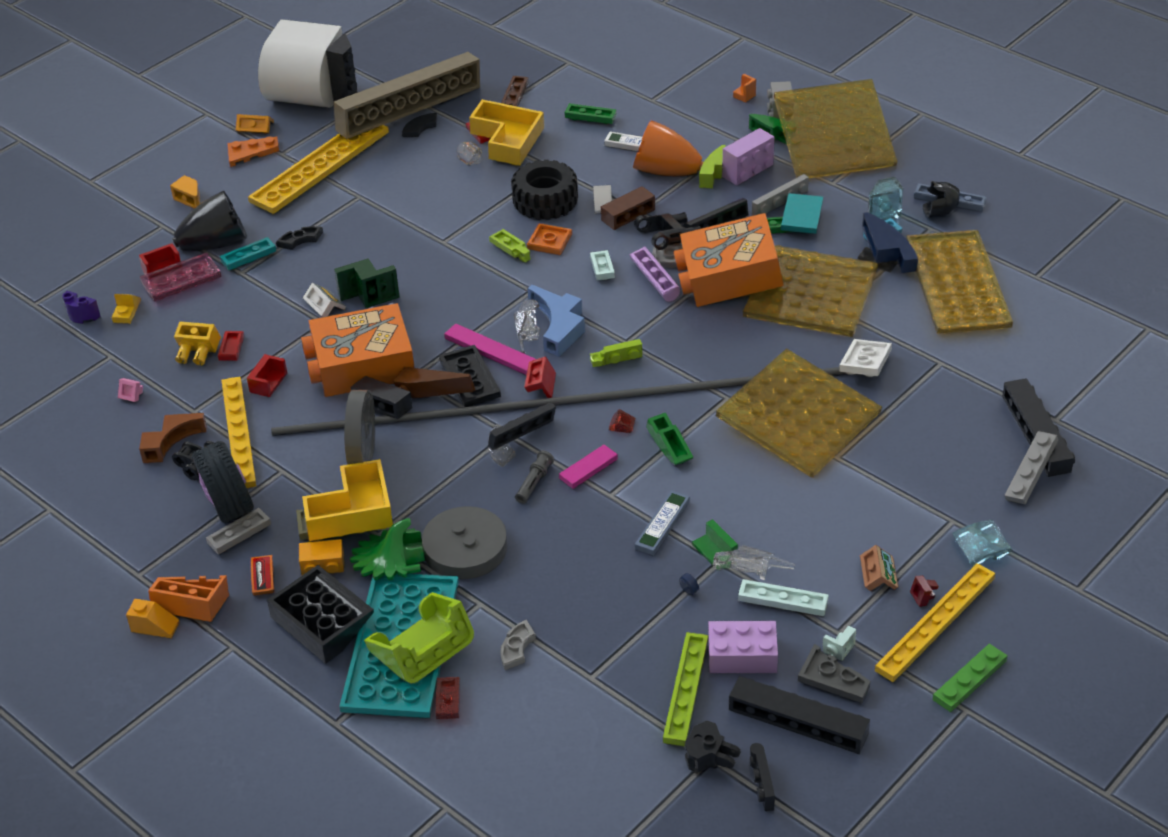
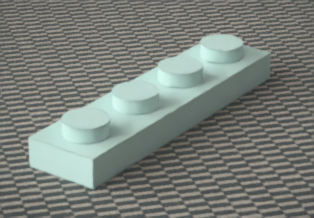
[738,579,829,616]

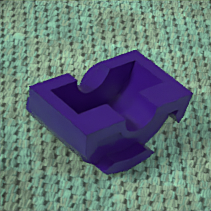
[62,290,101,324]

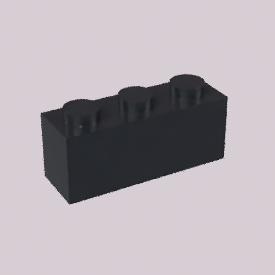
[351,376,413,419]

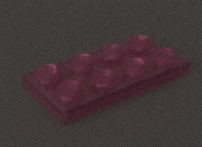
[140,252,222,301]

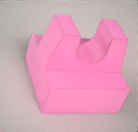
[118,378,143,402]

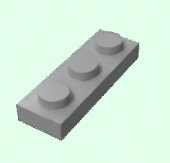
[206,508,271,555]

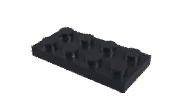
[439,345,501,407]

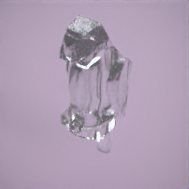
[514,299,541,354]
[713,545,795,580]

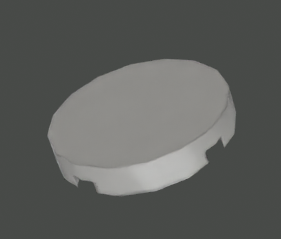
[652,242,683,268]

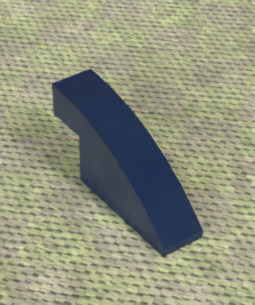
[862,212,919,273]

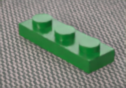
[564,103,617,124]

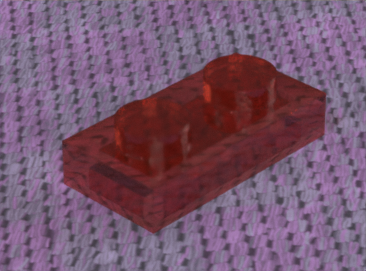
[435,677,460,719]

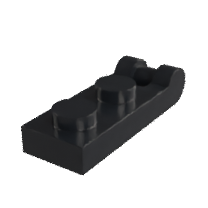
[749,743,775,811]

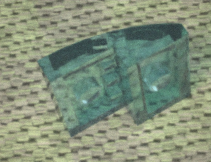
[952,520,1013,567]

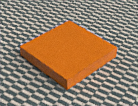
[527,223,572,255]

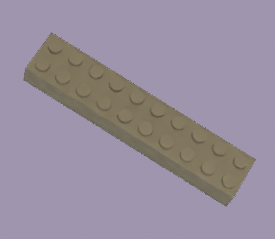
[333,52,480,139]

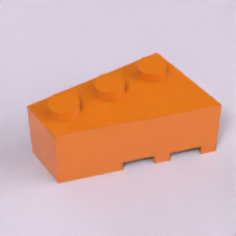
[148,575,229,622]

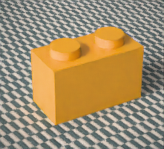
[299,539,344,575]

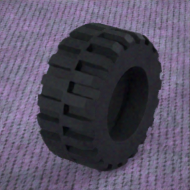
[511,159,578,220]

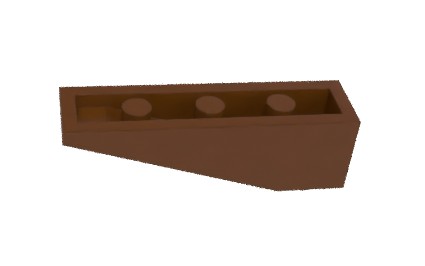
[393,367,475,398]

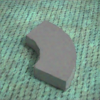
[501,620,536,670]

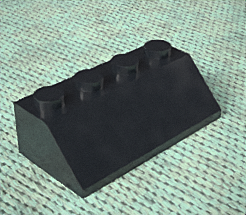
[326,34,358,102]

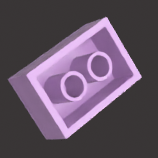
[722,128,774,186]
[708,621,778,673]

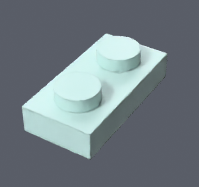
[590,250,615,280]

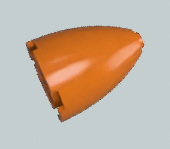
[633,120,704,176]

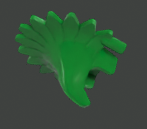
[350,518,425,580]

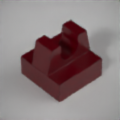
[910,575,939,607]

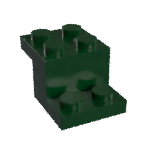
[334,258,400,308]

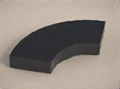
[402,113,437,137]
[276,226,323,250]

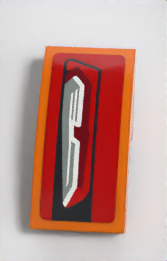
[251,555,275,596]

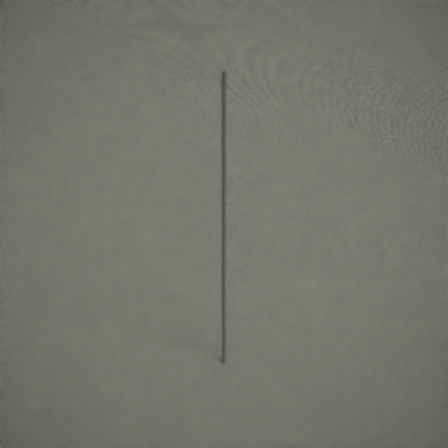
[271,367,847,436]

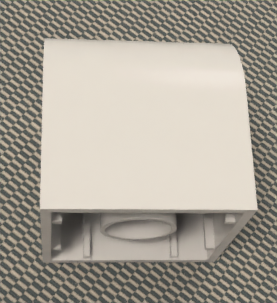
[258,20,342,108]

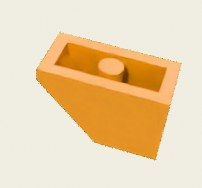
[170,175,200,208]
[126,599,180,638]

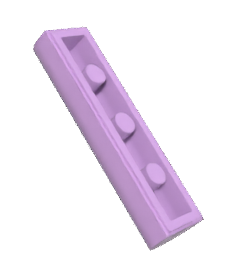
[629,247,680,302]

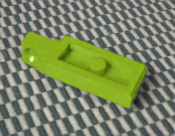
[489,229,531,263]
[590,339,642,367]

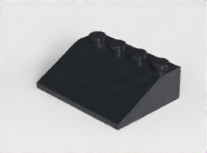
[267,565,374,664]

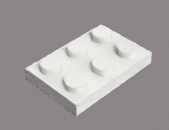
[839,339,892,377]

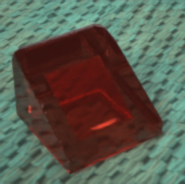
[609,409,636,433]

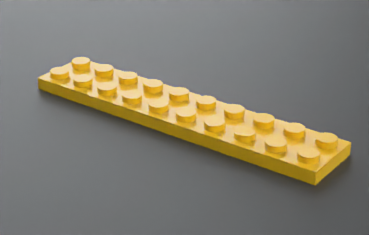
[248,125,389,214]

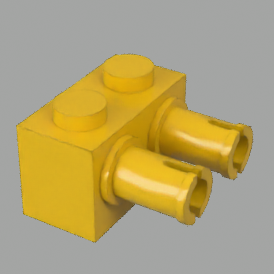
[174,322,221,366]

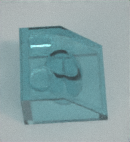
[868,176,904,221]

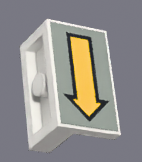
[303,283,346,317]

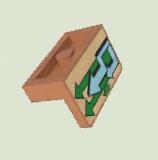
[860,545,898,591]

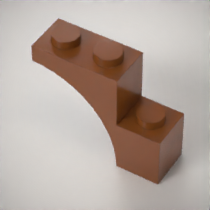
[139,413,207,463]

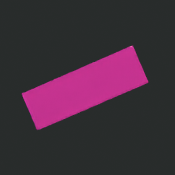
[559,445,618,489]

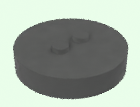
[344,390,375,465]
[422,506,507,579]

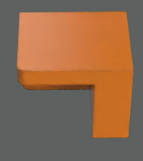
[733,74,756,103]

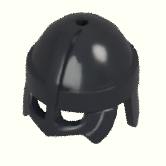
[923,181,960,217]

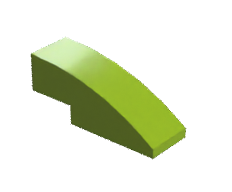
[699,145,726,189]

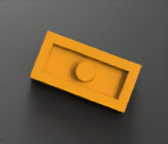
[236,114,274,134]

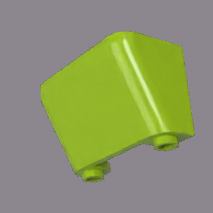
[364,592,474,683]

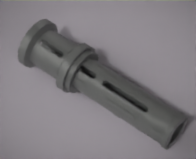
[515,450,554,504]

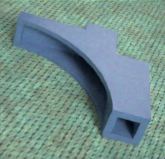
[528,285,585,357]

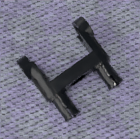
[634,212,701,250]

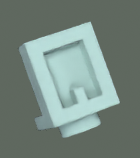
[822,626,856,661]

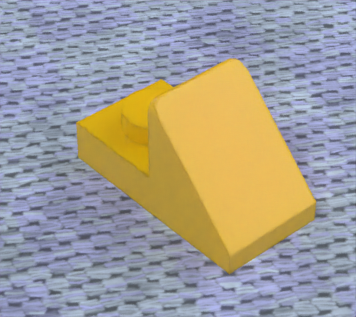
[112,294,141,324]

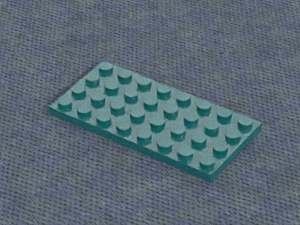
[339,574,459,718]

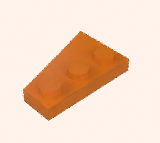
[228,136,279,167]

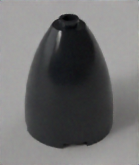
[172,191,247,251]

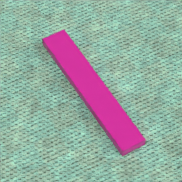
[444,324,536,375]

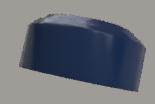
[679,573,699,595]

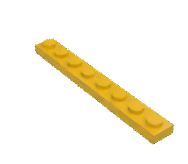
[221,377,257,488]
[875,563,995,682]

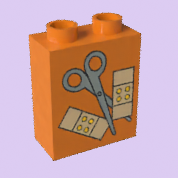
[674,213,784,307]
[301,303,414,397]

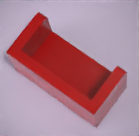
[139,243,183,281]
[247,354,287,397]

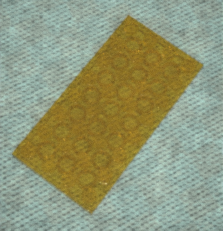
[906,230,1013,334]

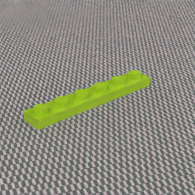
[663,632,708,746]

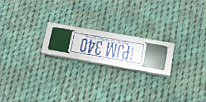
[605,132,642,151]

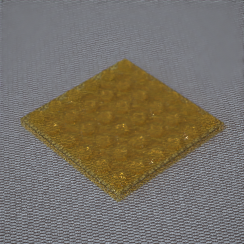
[774,79,897,178]
[743,245,878,337]
[715,348,882,478]

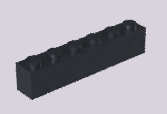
[1002,378,1075,477]
[729,676,870,755]

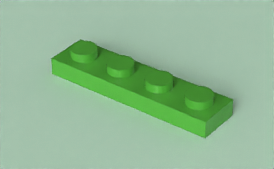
[932,643,1008,712]

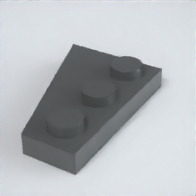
[798,644,871,703]

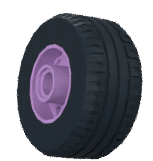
[191,441,254,523]

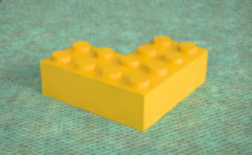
[469,99,544,166]
[302,459,393,541]

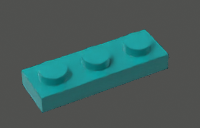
[220,237,276,271]

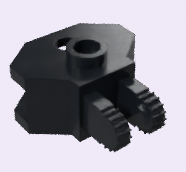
[685,721,741,773]

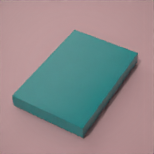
[781,193,823,234]

